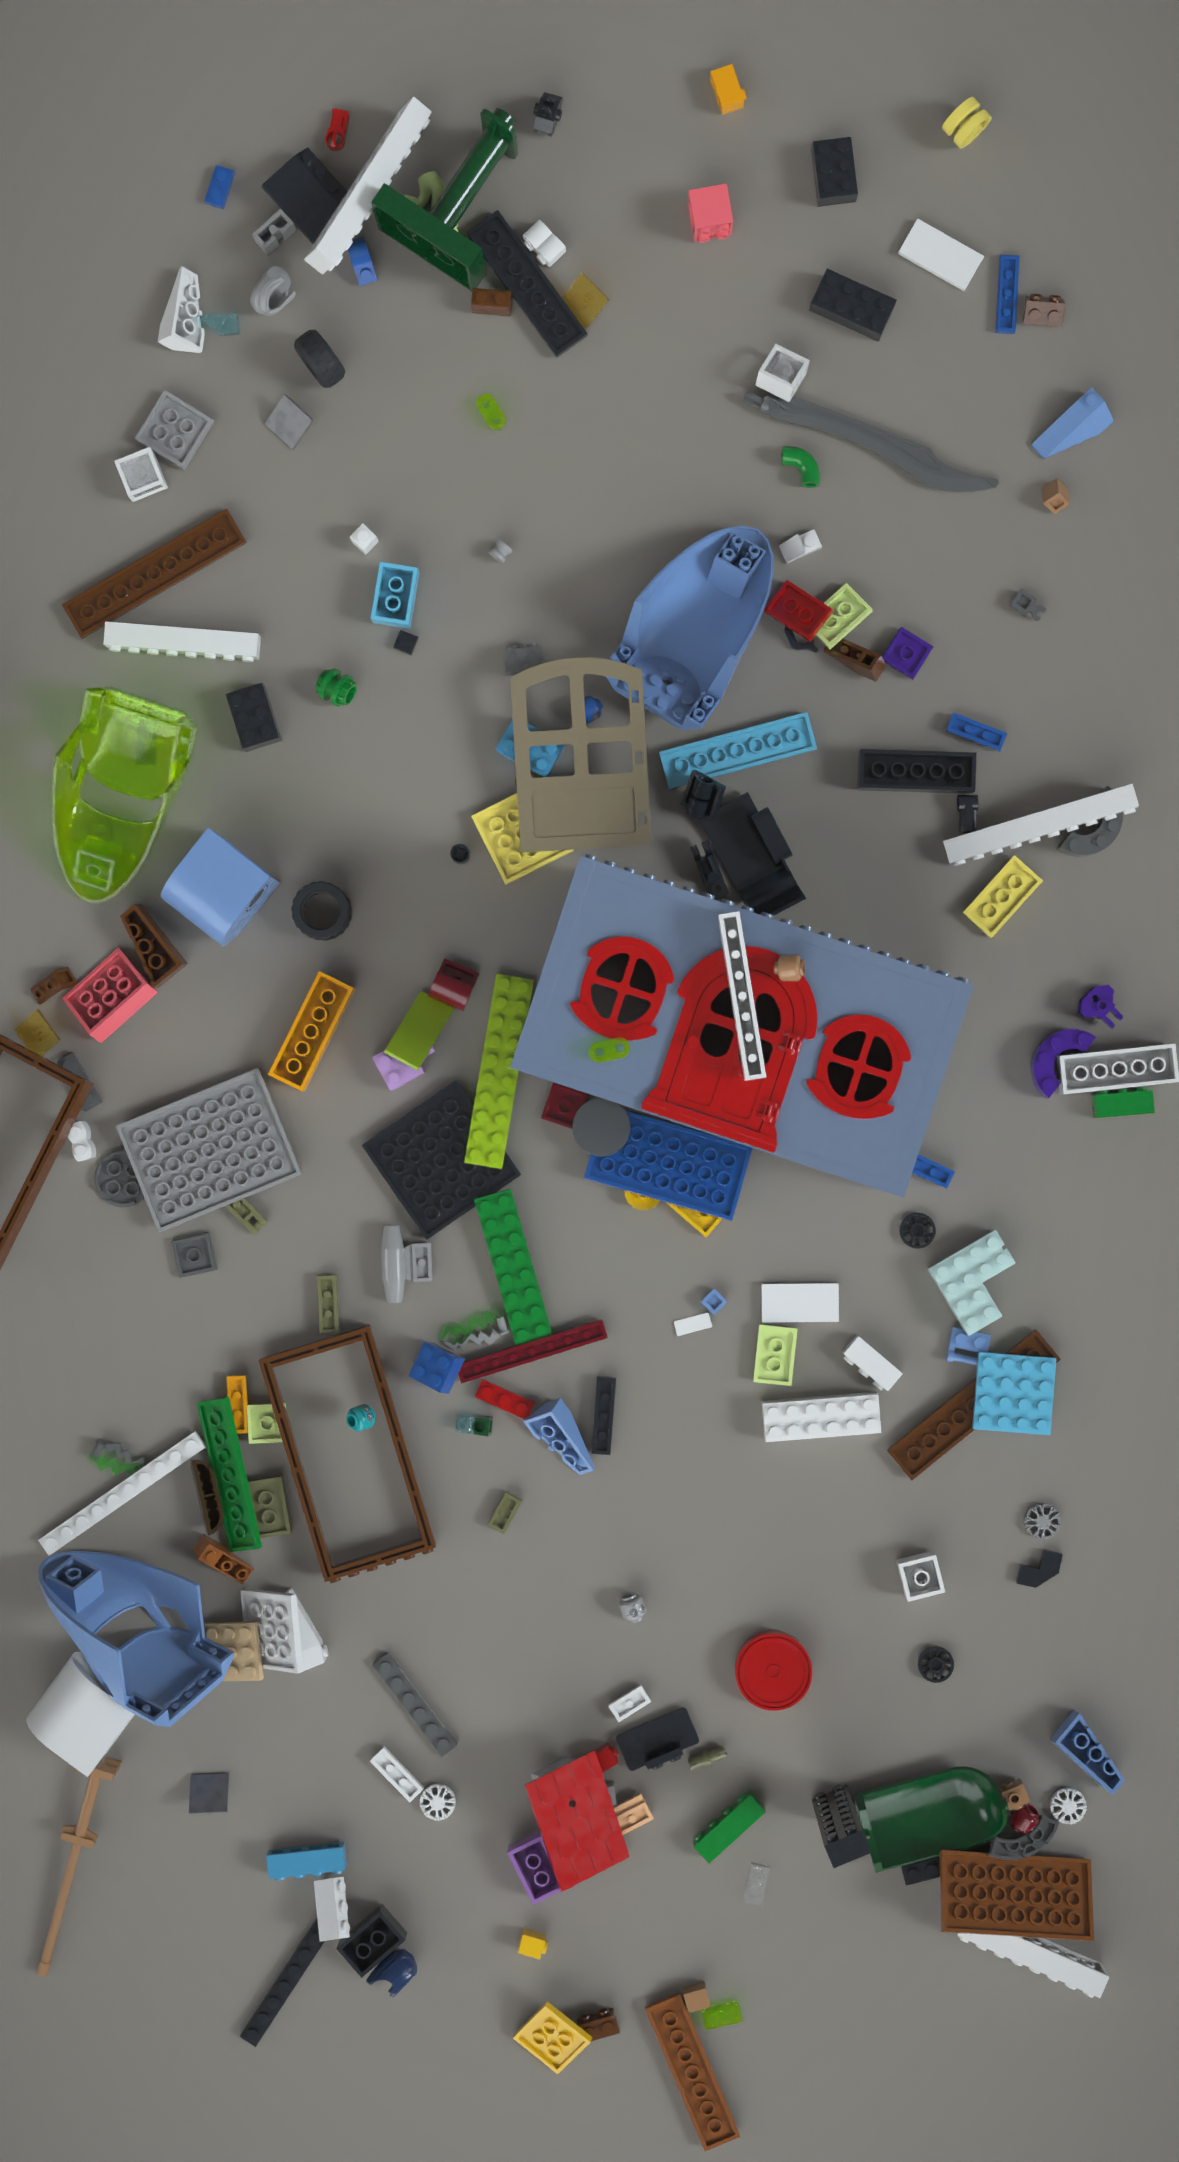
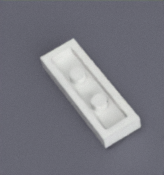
[370,1746,424,1802]

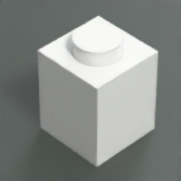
[350,523,379,555]

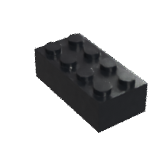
[809,268,897,342]

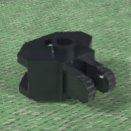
[533,92,563,137]

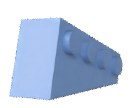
[1049,1710,1125,1795]

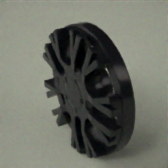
[899,1213,936,1249]
[918,1646,954,1683]

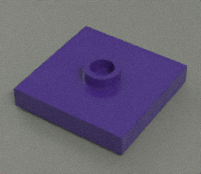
[882,627,934,680]

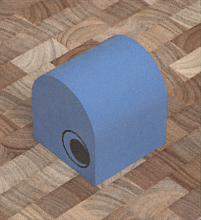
[161,828,280,947]

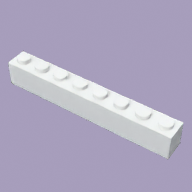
[103,622,261,662]
[718,911,766,1081]

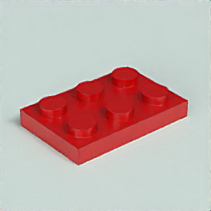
[764,580,833,642]

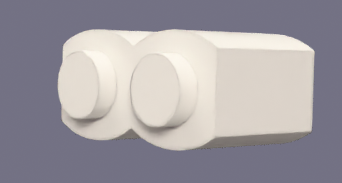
[522,220,566,267]
[68,1121,96,1162]

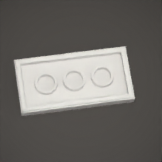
[898,219,984,291]
[761,1283,839,1323]

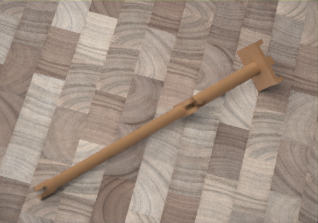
[36,1756,122,1976]

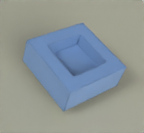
[700,1288,728,1315]

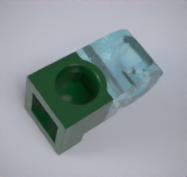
[455,1415,493,1436]

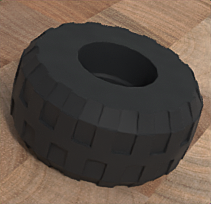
[294,330,346,388]

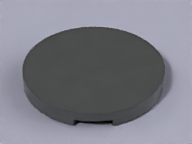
[572,1099,630,1157]
[94,1150,145,1207]

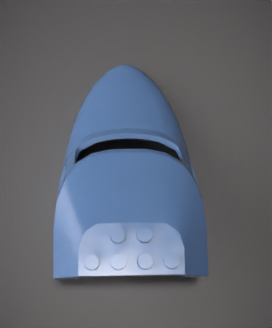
[39,1551,234,1727]

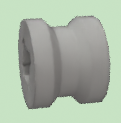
[488,539,512,563]

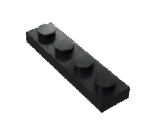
[591,1376,616,1455]

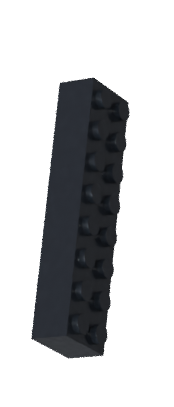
[811,1785,871,1868]

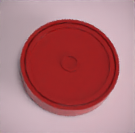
[735,1630,812,1711]

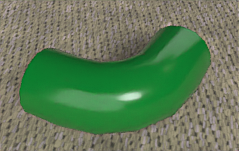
[781,446,820,488]

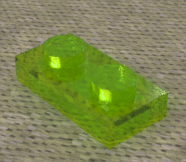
[701,2001,743,2031]

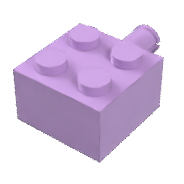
[372,1047,435,1091]

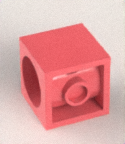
[688,184,733,243]

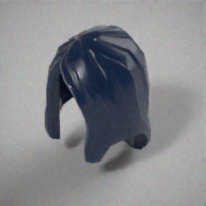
[366,1949,417,1997]

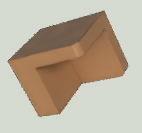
[1041,478,1070,514]
[683,1982,711,2013]

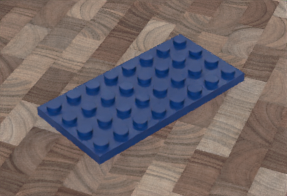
[584,1111,752,1221]

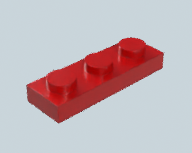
[475,1379,535,1419]

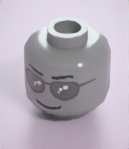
[619,1592,647,1623]

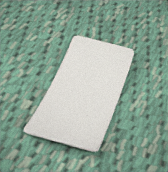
[674,1313,712,1336]

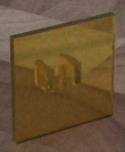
[562,272,609,329]
[15,1009,61,1056]

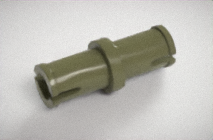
[688,1745,728,1771]

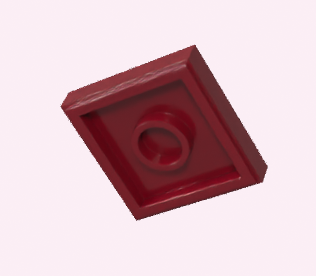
[541,1082,589,1129]

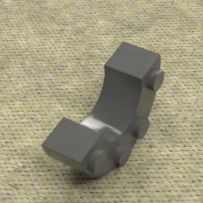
[1057,786,1123,857]

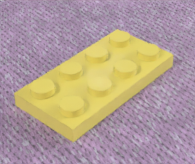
[962,855,1043,938]

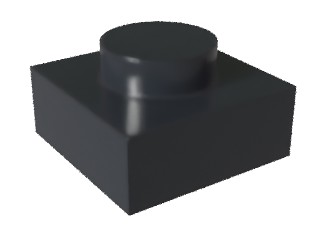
[393,630,419,656]

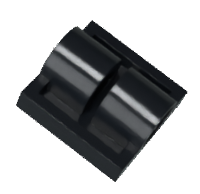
[681,769,726,822]

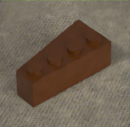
[120,904,188,988]

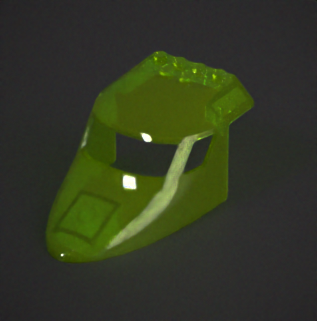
[52,687,198,903]

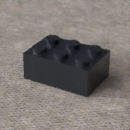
[811,137,858,207]
[225,683,282,752]
[336,1904,407,1978]

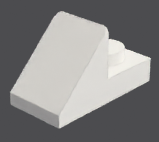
[779,529,822,564]

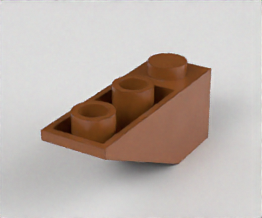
[193,1534,254,1585]

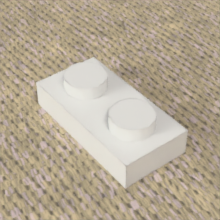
[608,1684,651,1722]

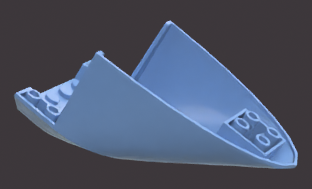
[607,526,774,730]

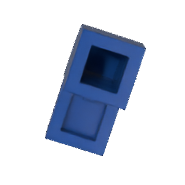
[348,237,377,286]

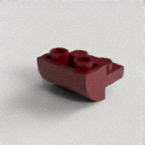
[428,958,480,1011]

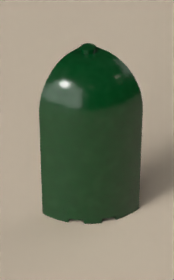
[854,1766,1009,1873]

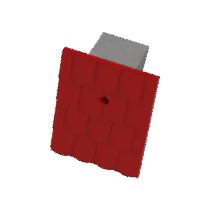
[524,1750,630,1892]

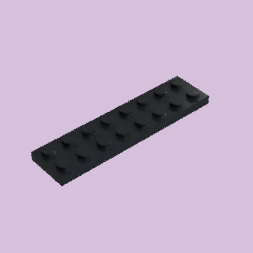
[467,210,588,358]

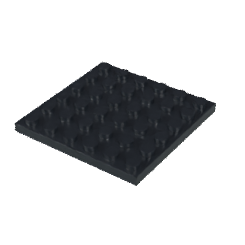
[361,1080,522,1240]

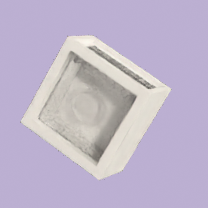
[755,344,810,402]
[114,447,168,502]

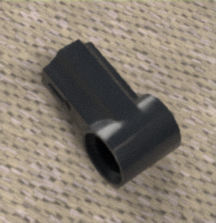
[957,795,978,833]

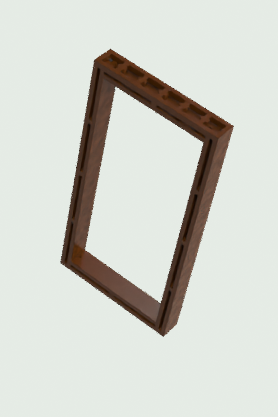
[0,1034,94,1270]
[258,1325,436,1583]

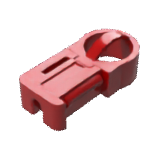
[325,108,349,151]

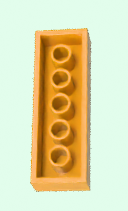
[268,971,356,1092]

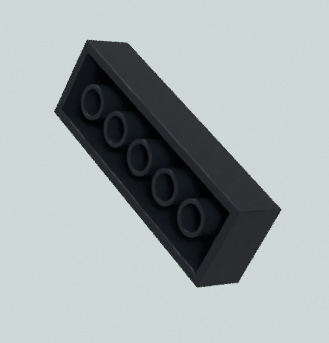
[857,749,977,794]

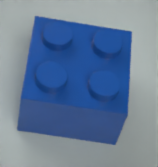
[409,1341,465,1394]

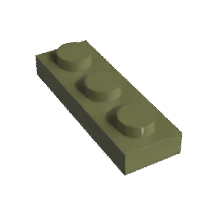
[317,1275,340,1334]

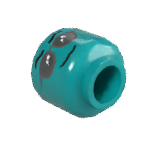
[346,1404,376,1432]

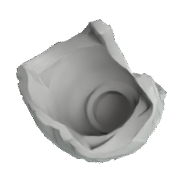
[250,266,296,316]

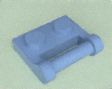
[946,1327,991,1365]

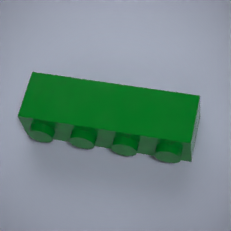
[693,1790,766,1864]

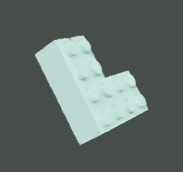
[928,1230,1016,1336]

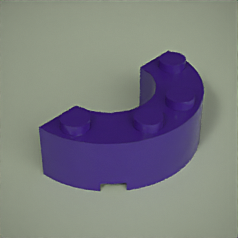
[1030,1029,1096,1098]

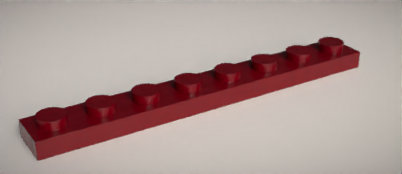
[458,1319,608,1384]

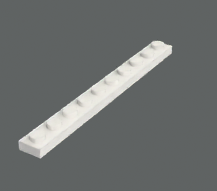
[38,1431,206,1556]

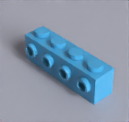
[266,1841,347,1880]

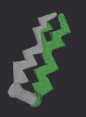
[441,1310,509,1351]

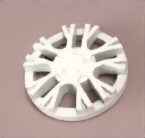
[420,1783,456,1821]
[1050,1787,1087,1825]

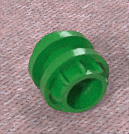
[315,668,357,707]

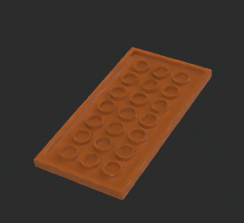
[940,1850,1094,1941]

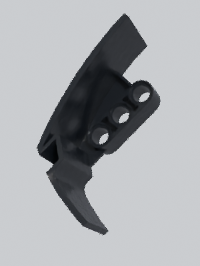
[699,792,806,916]

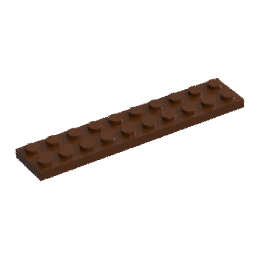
[62,508,247,639]
[887,1329,1061,1481]

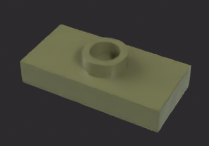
[487,1491,522,1534]

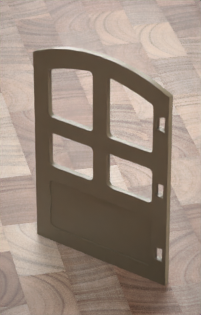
[510,658,652,852]

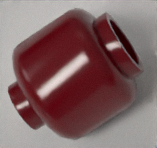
[1010,1804,1039,1834]

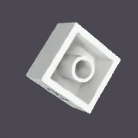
[896,1551,945,1602]

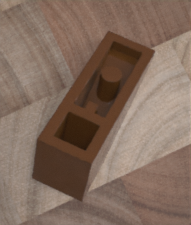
[824,639,886,682]

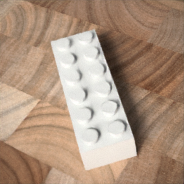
[1056,1043,1179,1094]
[761,1392,881,1442]

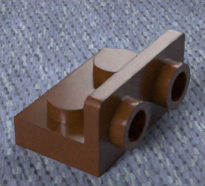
[576,2008,620,2041]

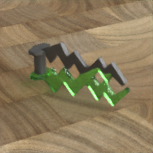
[89,1439,151,1477]

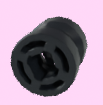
[450,844,470,865]

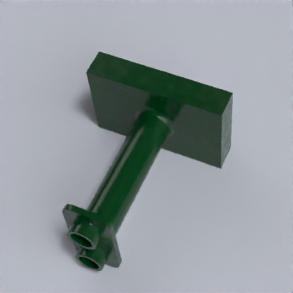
[371,108,518,292]

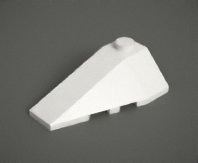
[158,266,205,353]
[285,1588,328,1671]

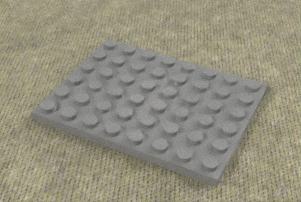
[116,1068,302,1233]

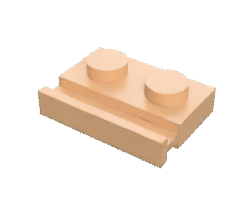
[613,1792,654,1835]

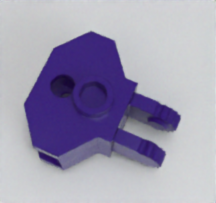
[1078,985,1124,1029]

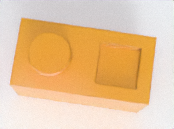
[710,64,746,115]

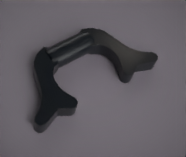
[784,626,818,653]

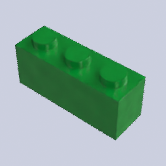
[1091,1087,1155,1118]

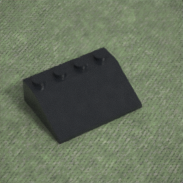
[261,147,347,244]

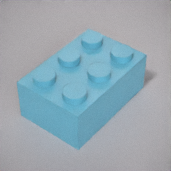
[371,562,420,629]

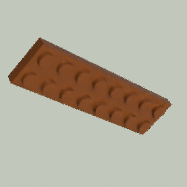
[645,1992,740,2151]

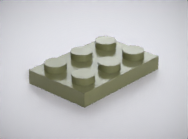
[248,1475,292,1538]

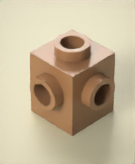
[999,1779,1031,1811]

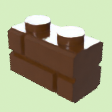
[471,288,512,316]

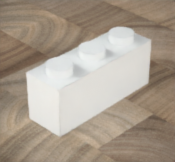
[842,1335,903,1391]
[314,1877,350,1942]

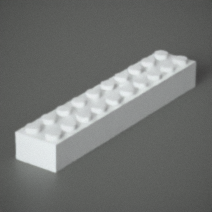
[304,96,432,275]

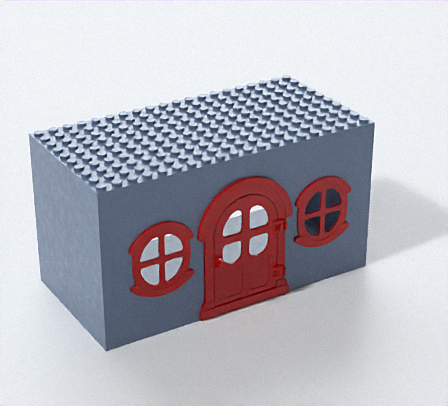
[510,854,974,1198]

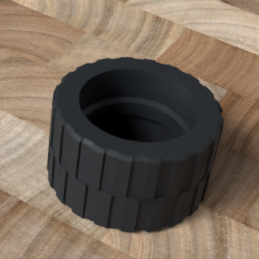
[291,881,352,941]

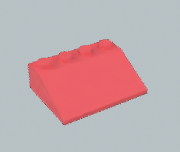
[62,947,158,1043]

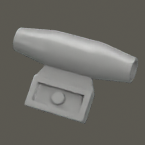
[381,1225,433,1303]

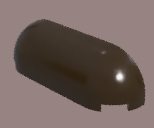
[191,1460,224,1536]

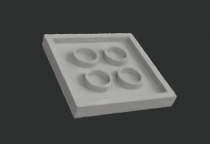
[135,390,214,470]

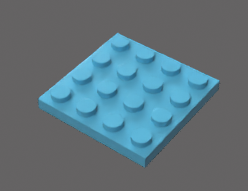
[972,1351,1056,1435]

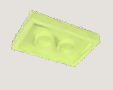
[816,583,873,650]
[753,1324,798,1386]

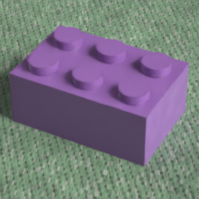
[507,1831,560,1905]

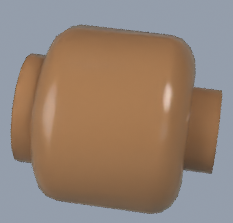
[774,954,806,981]

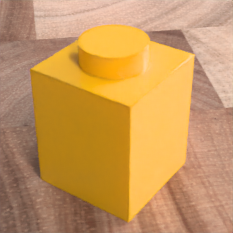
[518,1928,548,1959]

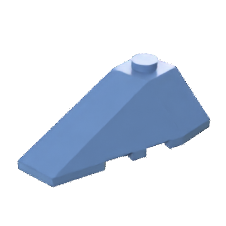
[1031,388,1114,459]
[523,1398,595,1475]

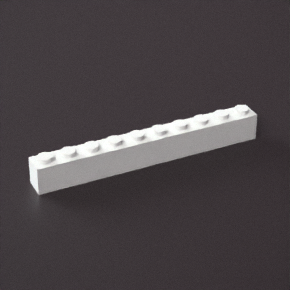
[943,784,1139,866]

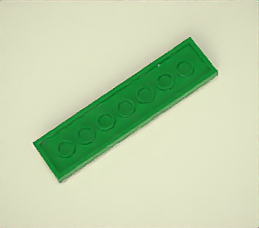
[474,1188,553,1346]
[197,1397,262,1552]

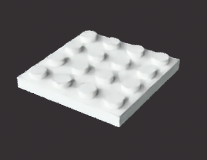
[240,1588,303,1674]

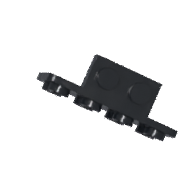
[616,1707,699,1771]

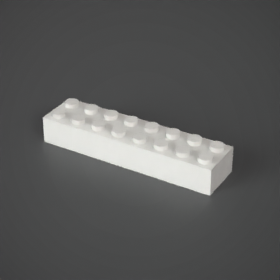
[956,1933,1109,1998]

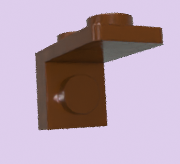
[31,967,77,1005]

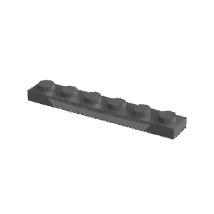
[372,1652,457,1757]

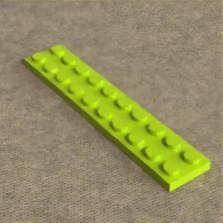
[464,974,534,1169]

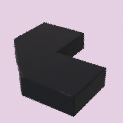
[1016,1549,1063,1588]

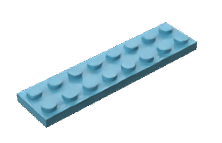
[659,712,817,790]

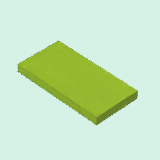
[384,991,454,1071]

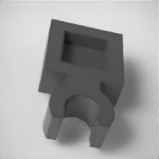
[1009,588,1046,621]

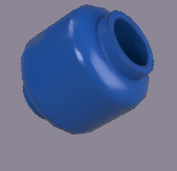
[584,695,603,724]

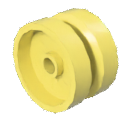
[942,97,992,149]

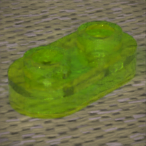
[476,394,506,431]
[589,1037,630,1063]

